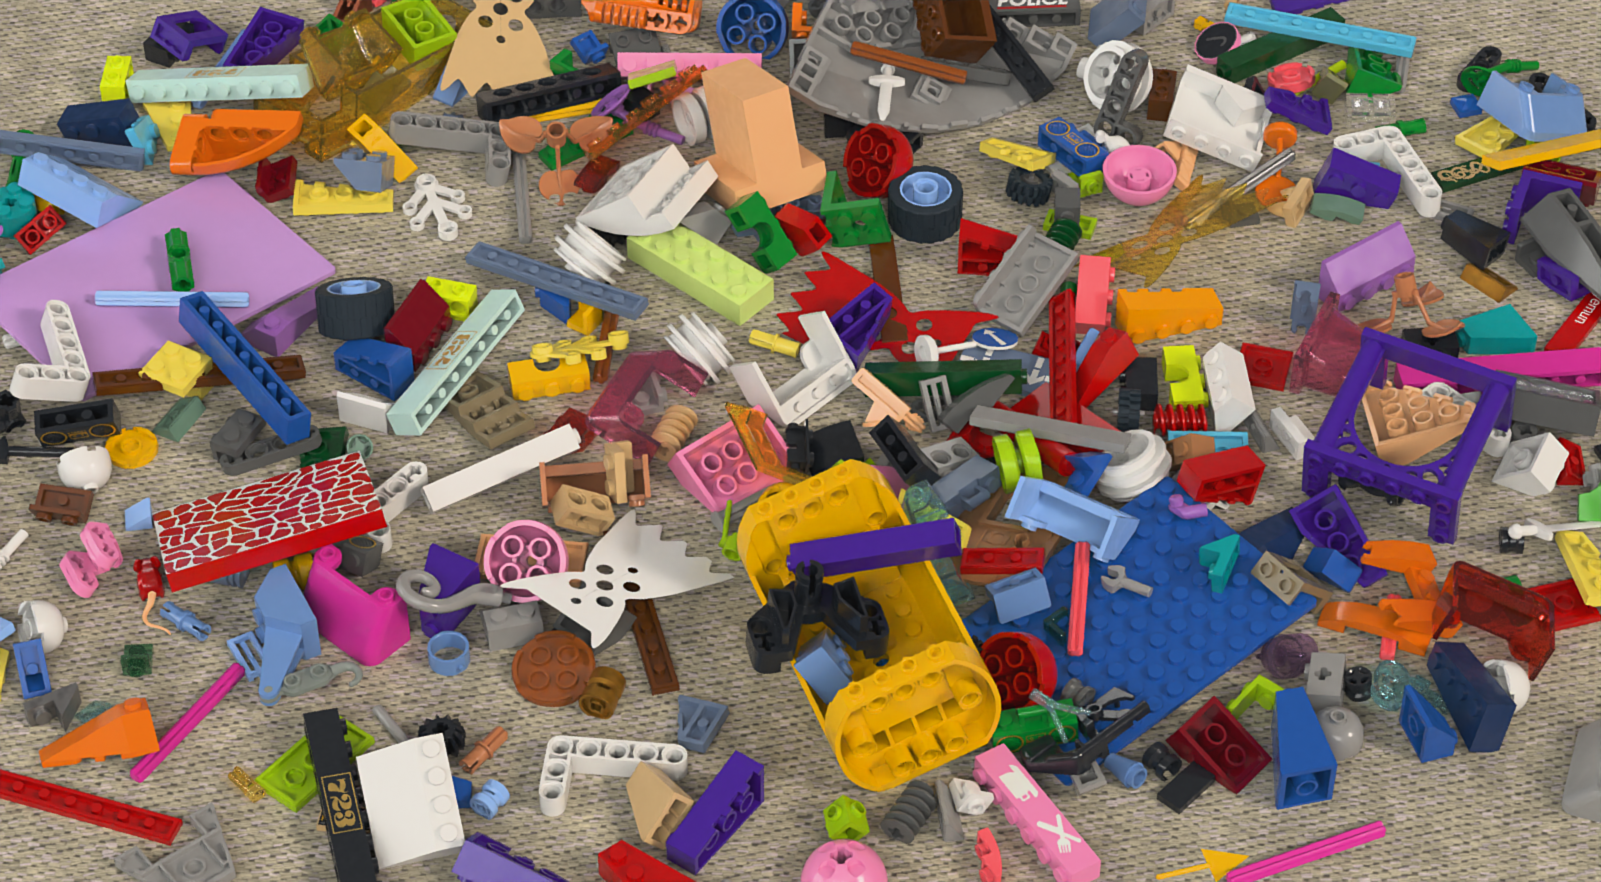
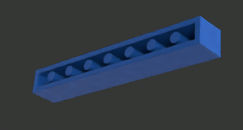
[179,291,311,445]

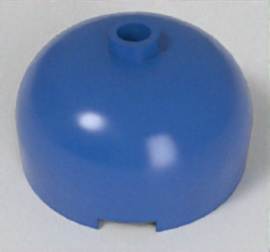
[716,0,789,59]

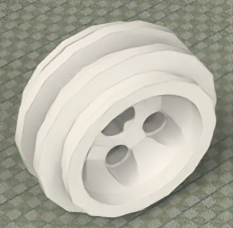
[1083,40,1153,112]
[553,220,626,285]
[664,312,735,386]
[1096,429,1172,502]

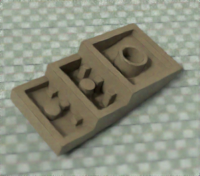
[445,371,536,449]

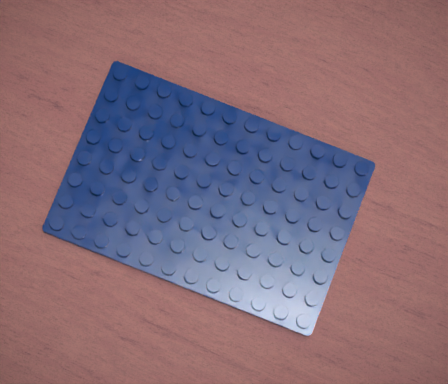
[962,477,1317,786]

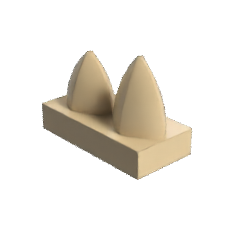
[1266,177,1314,228]

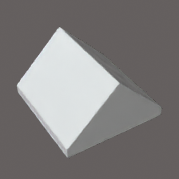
[337,391,395,433]

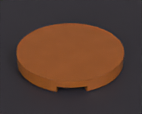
[511,630,596,707]

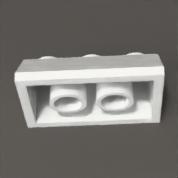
[1203,342,1256,432]

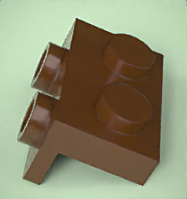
[28,483,94,526]

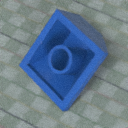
[1399,685,1458,763]

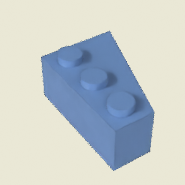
[794,627,854,705]

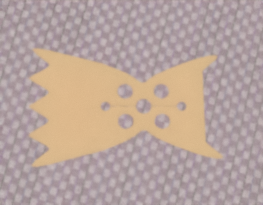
[440,0,554,97]

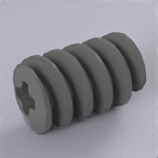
[880,780,937,844]

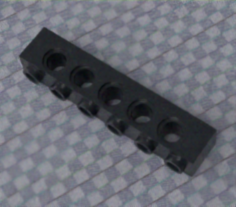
[476,63,622,122]

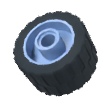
[888,165,963,244]
[315,277,395,340]

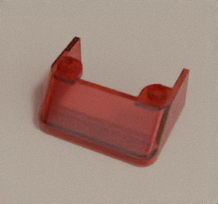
[1432,561,1555,682]

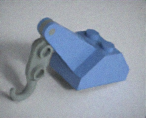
[252,564,363,706]

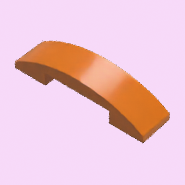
[1317,601,1432,657]

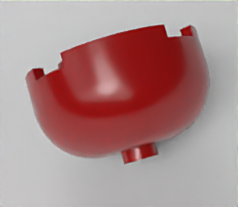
[843,123,914,199]
[980,632,1058,711]

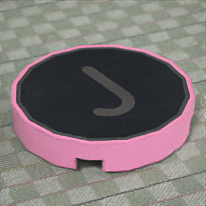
[1195,22,1241,65]

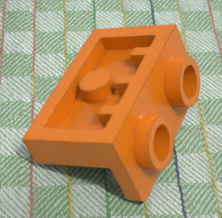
[792,2,812,39]

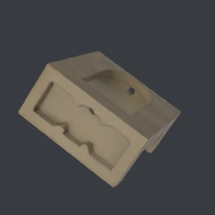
[1250,550,1334,614]

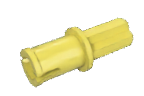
[749,329,801,358]

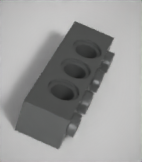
[488,0,582,21]

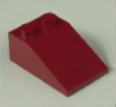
[1165,696,1273,795]

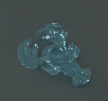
[1370,660,1450,715]

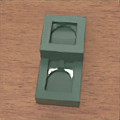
[1309,193,1366,225]

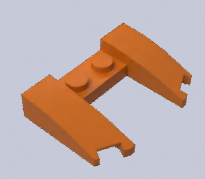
[1360,540,1463,638]

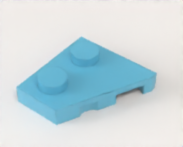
[125,115,160,165]

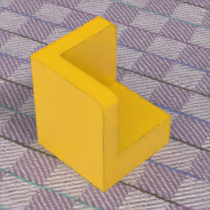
[567,302,603,336]

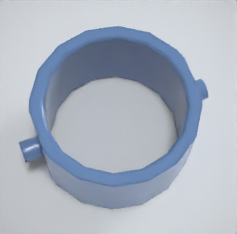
[427,631,470,676]

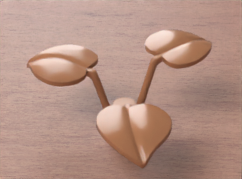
[499,116,613,206]
[1344,272,1465,338]

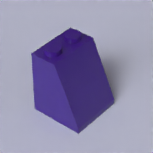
[418,543,480,638]

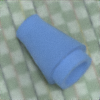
[1104,753,1147,789]

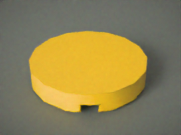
[105,427,159,469]

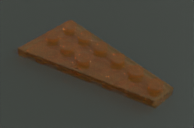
[584,64,707,160]

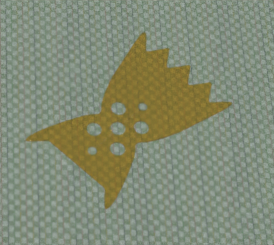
[1074,174,1289,288]

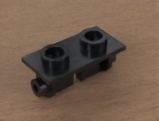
[785,419,814,477]

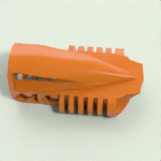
[581,0,702,34]

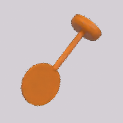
[1255,122,1297,207]

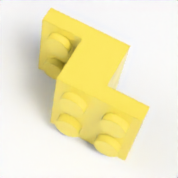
[138,341,214,400]

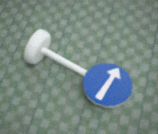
[914,328,1018,361]

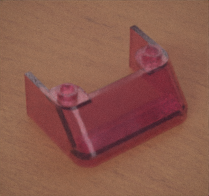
[585,350,708,466]

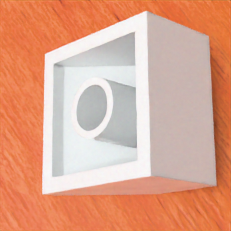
[1492,432,1569,496]

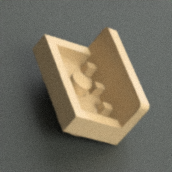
[603,440,634,504]

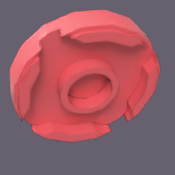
[1267,62,1315,93]

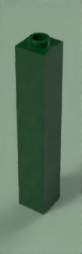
[1216,7,1345,83]
[865,359,1027,397]

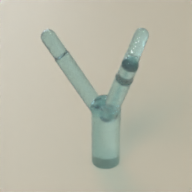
[1028,688,1092,743]

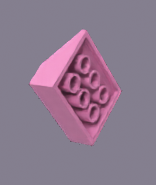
[667,404,802,512]

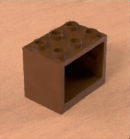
[913,0,997,63]

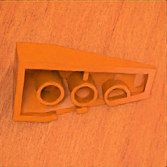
[38,698,160,768]

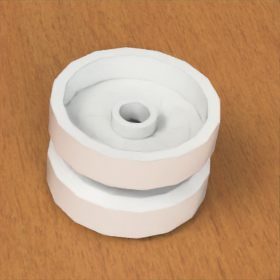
[671,86,713,146]

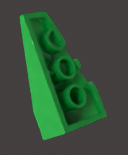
[1345,46,1402,102]

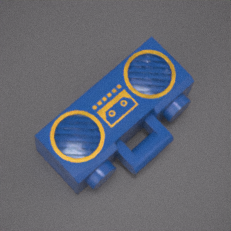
[1038,117,1109,177]

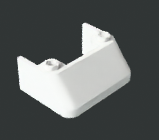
[729,311,856,427]

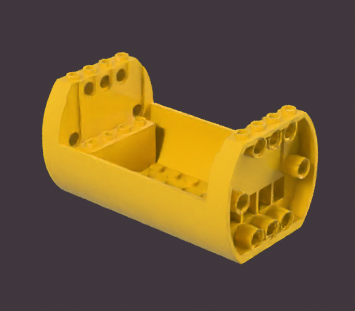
[737,459,1001,792]

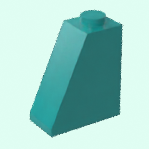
[1455,304,1538,354]

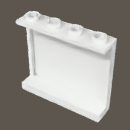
[1163,64,1272,171]

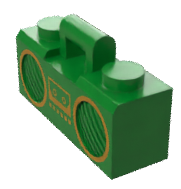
[990,698,1079,753]

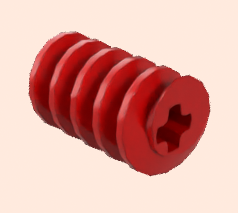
[1152,404,1207,437]

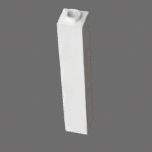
[420,424,581,514]

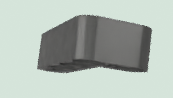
[1093,48,1149,145]

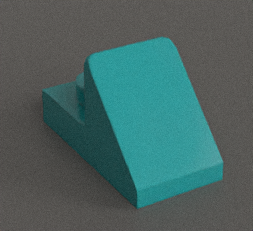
[1199,534,1240,594]

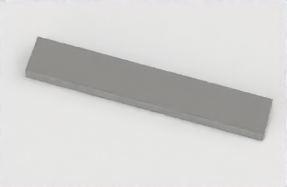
[969,405,1132,454]

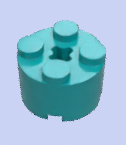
[0,182,38,239]

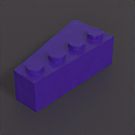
[223,7,304,67]

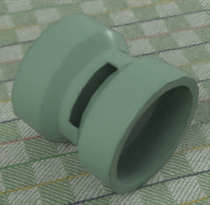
[346,434,373,460]

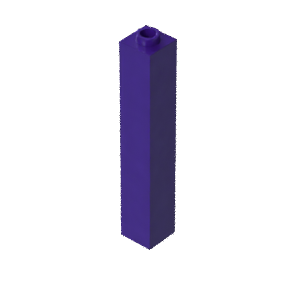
[786,518,962,577]

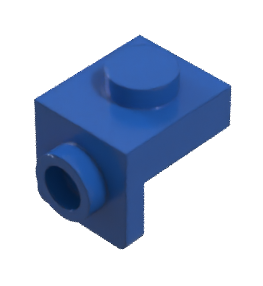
[570,30,609,65]

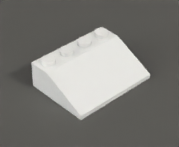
[356,733,465,870]

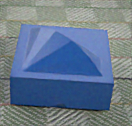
[1450,94,1483,118]

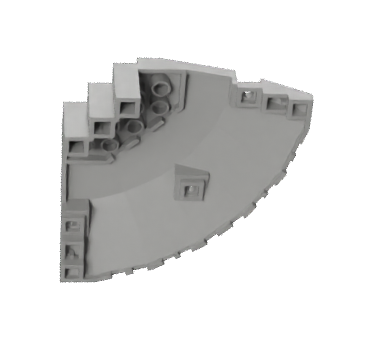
[787,0,1078,133]

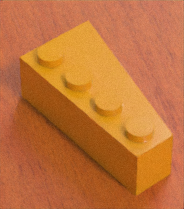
[1115,288,1224,344]

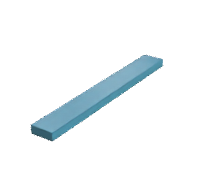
[1224,2,1417,58]

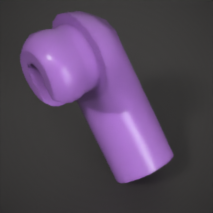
[1168,494,1208,520]

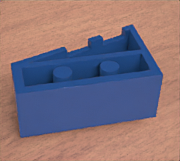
[333,338,415,402]

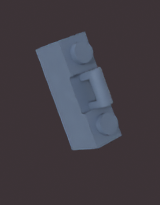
[918,455,1002,518]

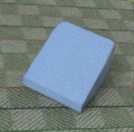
[125,497,153,531]

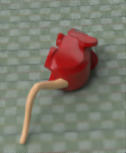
[133,556,171,635]

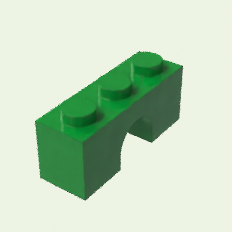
[724,191,797,274]

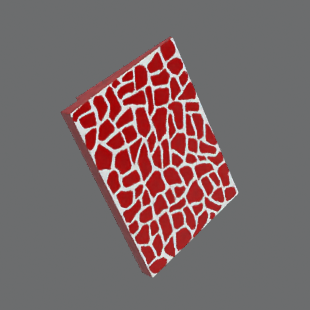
[152,451,387,593]

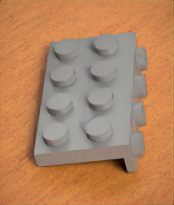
[973,224,1080,338]

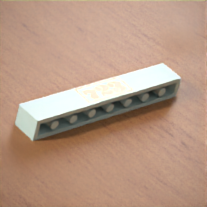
[125,64,314,103]
[386,289,525,436]

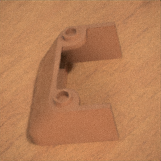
[539,454,651,513]

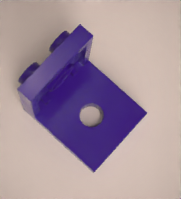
[1502,169,1583,244]

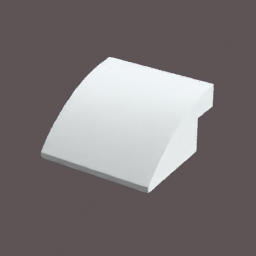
[576,144,719,236]

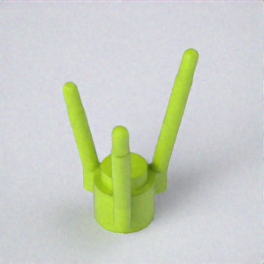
[718,500,741,561]

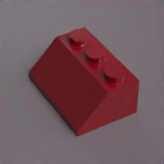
[1522,160,1601,207]
[384,279,453,372]

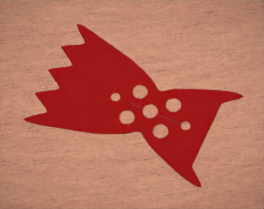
[776,251,999,362]

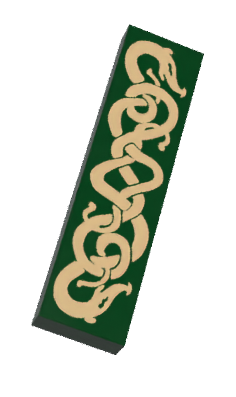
[1431,147,1524,193]

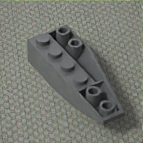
[1521,188,1601,300]

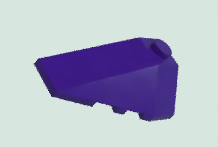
[1289,484,1388,588]

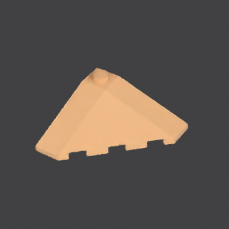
[1362,380,1476,466]

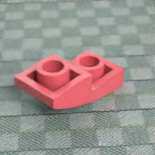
[975,827,1002,882]

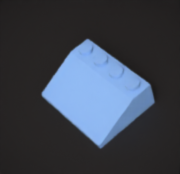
[18,152,143,228]

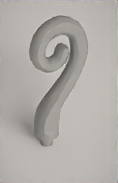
[396,569,512,614]

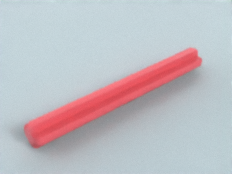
[1067,541,1090,657]

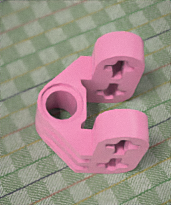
[59,522,123,598]

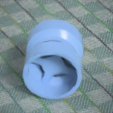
[470,779,510,820]

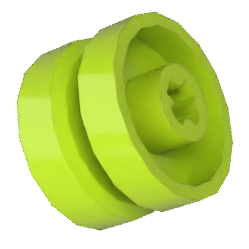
[992,428,1043,494]

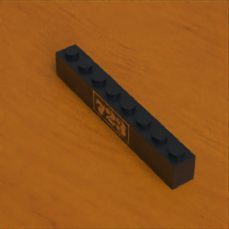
[303,708,382,882]

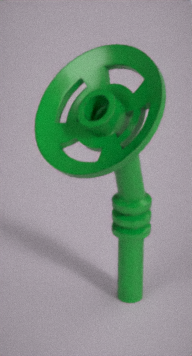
[1461,59,1540,97]

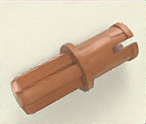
[459,726,508,775]

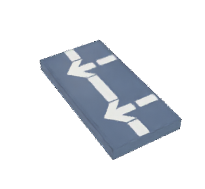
[958,339,1049,397]

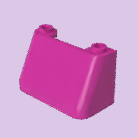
[303,544,411,666]

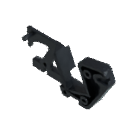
[1020,687,1151,775]

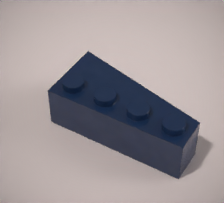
[1427,641,1517,753]

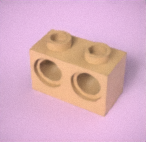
[550,484,615,536]

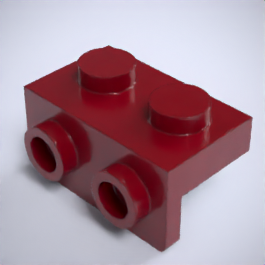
[255,155,298,203]

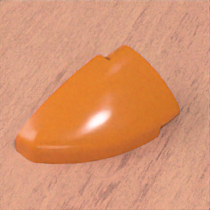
[170,109,303,175]

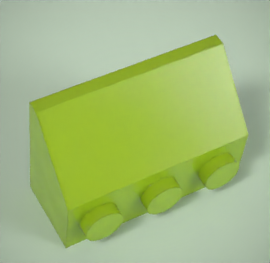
[381,0,457,70]

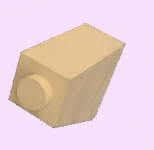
[626,761,695,850]

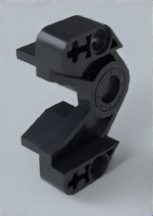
[745,560,889,674]

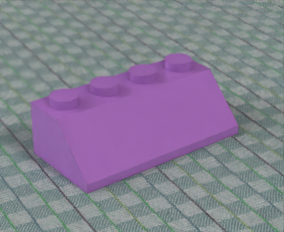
[1319,221,1416,313]

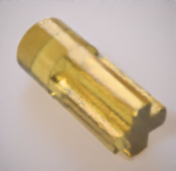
[228,766,266,803]

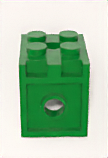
[820,170,892,247]

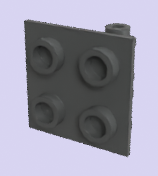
[608,28,662,66]

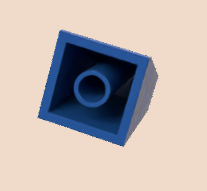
[1271,687,1338,810]

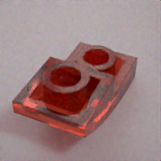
[574,154,620,193]

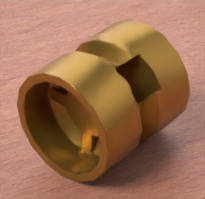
[579,666,626,720]

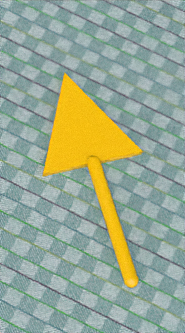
[1156,849,1249,882]

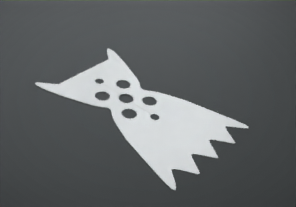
[500,510,734,648]

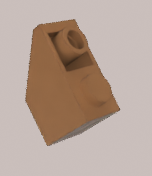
[1165,433,1215,471]

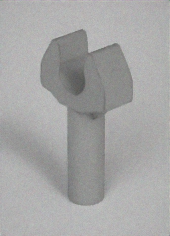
[1101,565,1153,598]

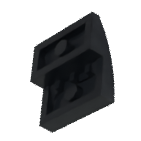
[809,420,864,477]

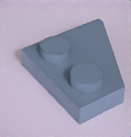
[678,695,730,753]

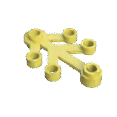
[530,330,630,365]

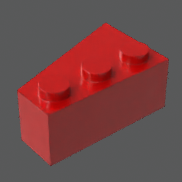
[957,218,1017,276]
[1176,445,1266,506]
[598,840,696,882]

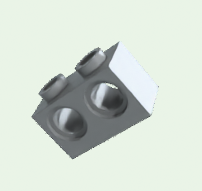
[920,437,980,482]

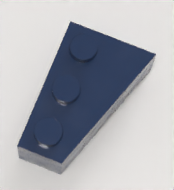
[57,98,139,147]

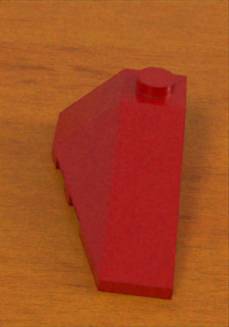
[1076,327,1139,408]

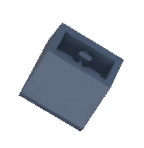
[334,148,395,193]

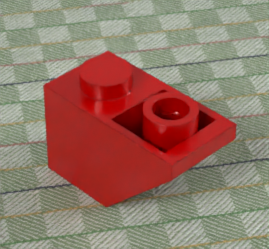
[774,203,832,257]

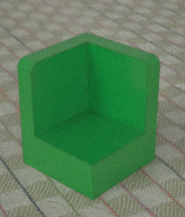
[550,48,579,75]

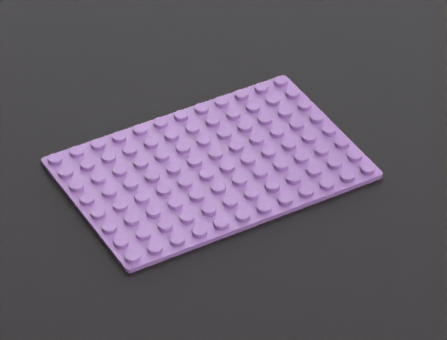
[0,173,335,401]

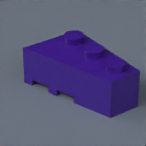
[1313,147,1401,209]

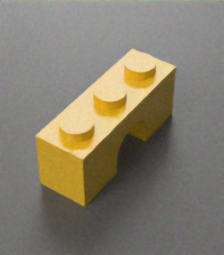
[507,354,591,401]

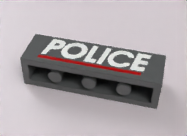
[989,0,1081,27]

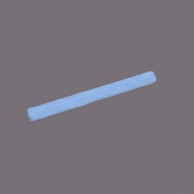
[95,290,250,307]

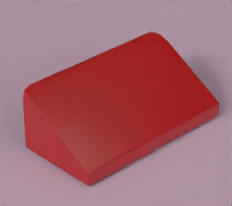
[1556,437,1586,485]

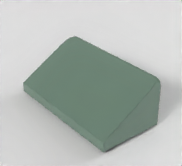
[152,396,206,442]

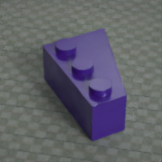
[829,283,893,373]

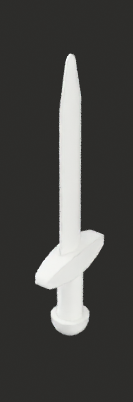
[869,64,905,121]
[1508,518,1601,541]

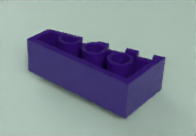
[666,750,764,875]

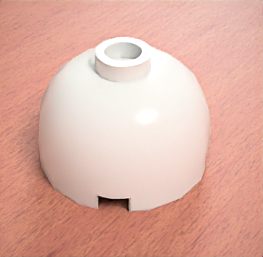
[56,446,112,494]
[17,600,68,654]
[1483,659,1530,713]

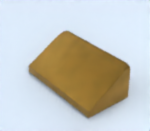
[1460,263,1518,303]

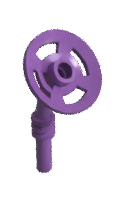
[591,84,685,145]

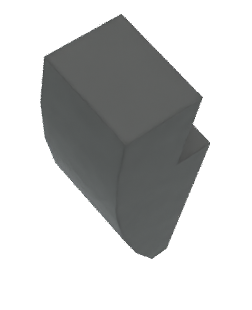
[936,374,1015,434]

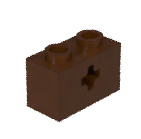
[1147,68,1177,122]

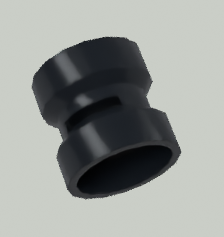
[1142,741,1182,782]

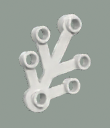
[402,174,472,241]

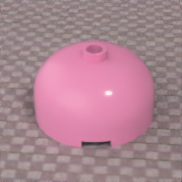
[484,520,569,603]

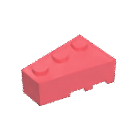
[1075,255,1115,335]

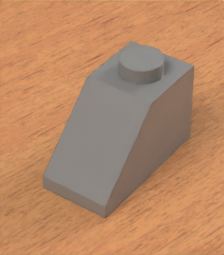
[680,201,731,245]

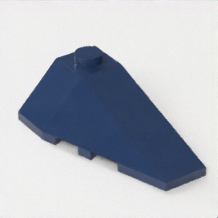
[1239,507,1305,560]

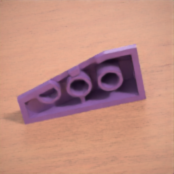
[241,286,318,357]

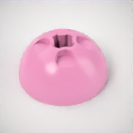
[1103,145,1177,206]
[800,839,888,882]

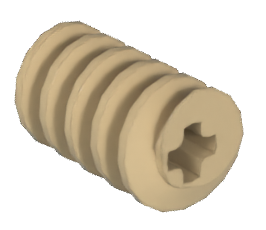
[648,405,698,462]

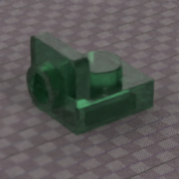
[120,644,154,677]

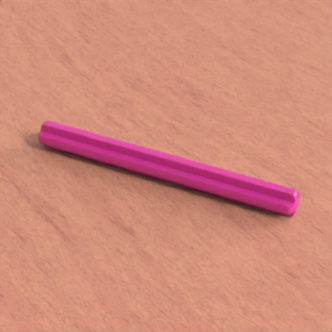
[130,663,245,783]
[1226,820,1386,882]

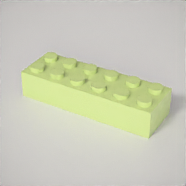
[627,223,774,326]

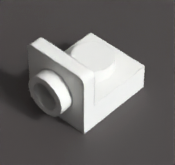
[948,778,994,815]

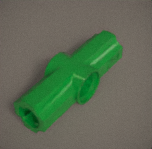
[165,228,195,292]

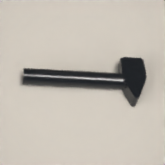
[0,436,74,465]

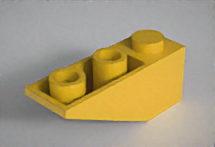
[347,113,418,183]

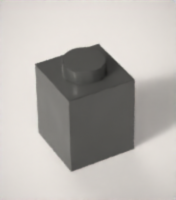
[1054,187,1081,225]

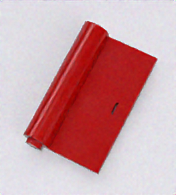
[992,382,1120,476]

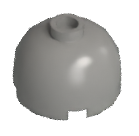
[1315,705,1364,761]

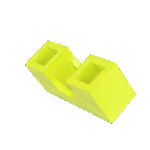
[1161,345,1209,411]

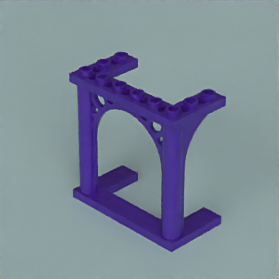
[1302,327,1517,545]

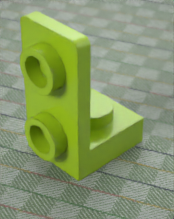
[1225,674,1284,719]

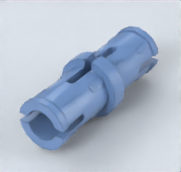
[160,601,211,641]

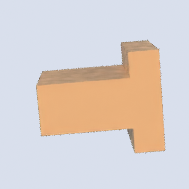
[694,58,827,209]

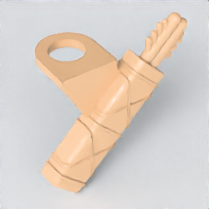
[1154,141,1198,190]
[851,368,926,433]

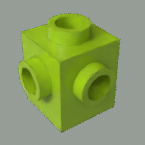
[823,795,870,841]

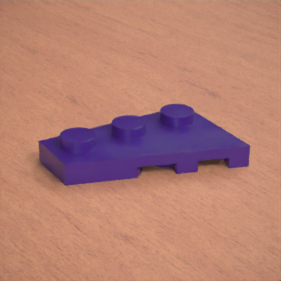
[1264,86,1333,135]

